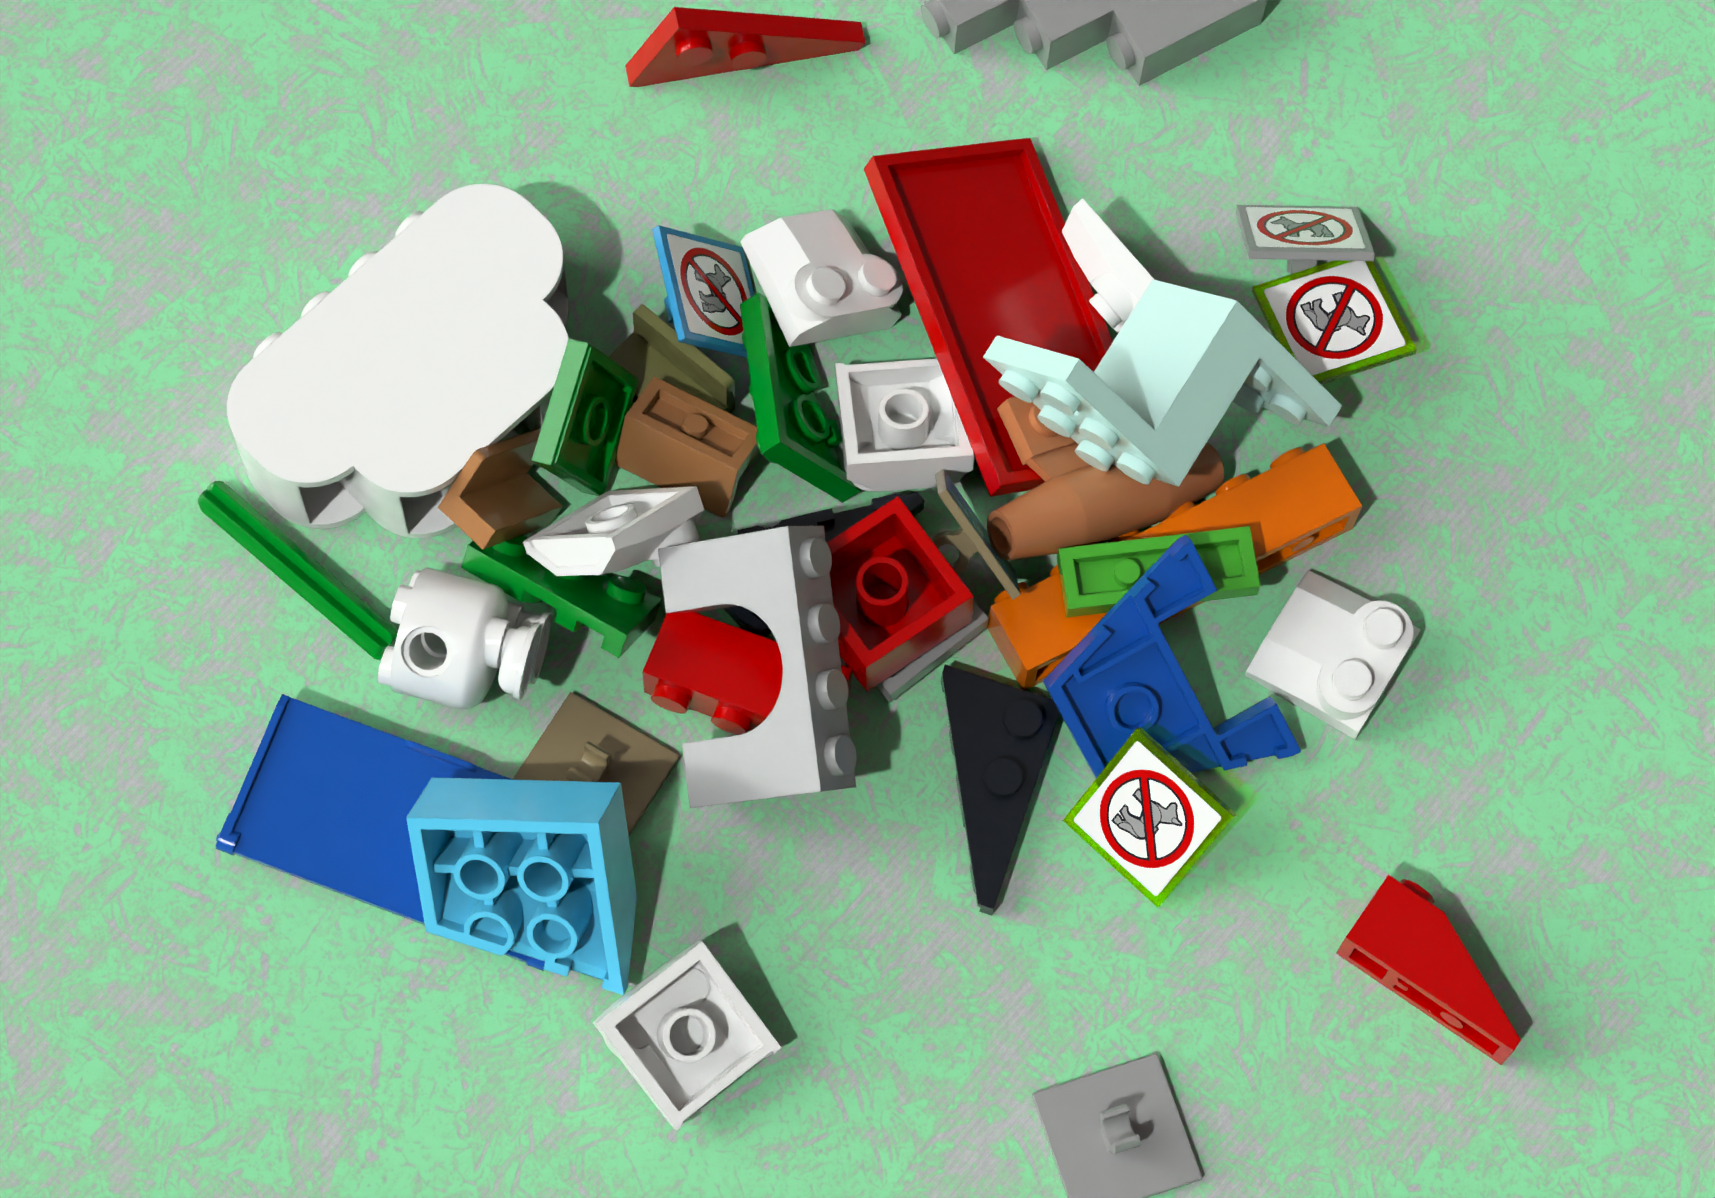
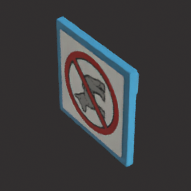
[652,225,754,358]

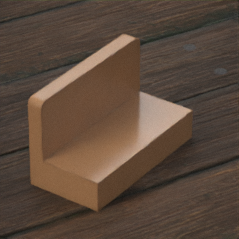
[615,376,759,517]
[438,429,563,550]

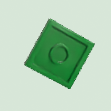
[531,339,639,496]

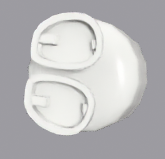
[378,567,552,710]

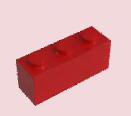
[642,612,852,735]

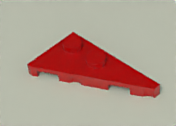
[625,7,866,87]

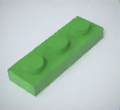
[1057,526,1261,618]

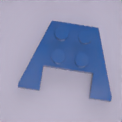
[1043,535,1301,786]

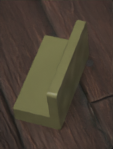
[609,304,735,414]

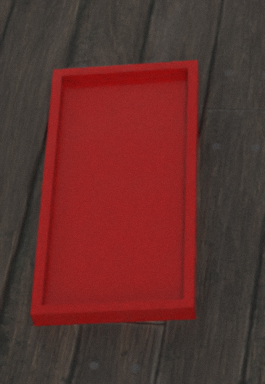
[864,138,1113,497]

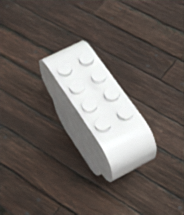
[227,184,569,538]

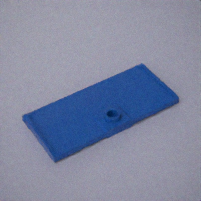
[216,694,545,971]

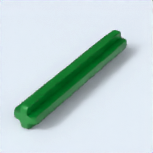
[198,481,398,660]

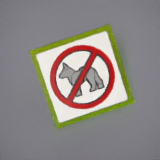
[1252,260,1417,385]
[1062,727,1237,908]

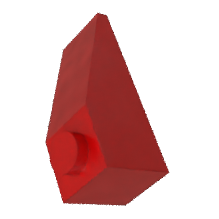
[1336,875,1521,1065]

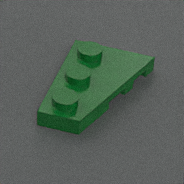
[740,292,862,503]
[461,535,662,658]

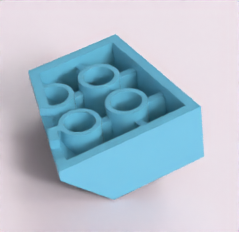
[406,777,637,995]

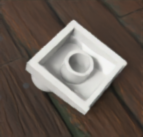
[1062,198,1154,333]
[740,209,903,347]
[835,358,974,492]
[523,486,704,576]
[1245,570,1421,740]
[593,941,782,1131]

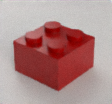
[827,496,974,692]

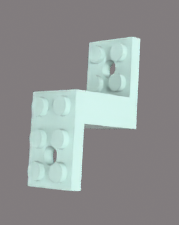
[983,279,1342,487]

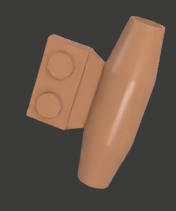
[987,397,1224,560]

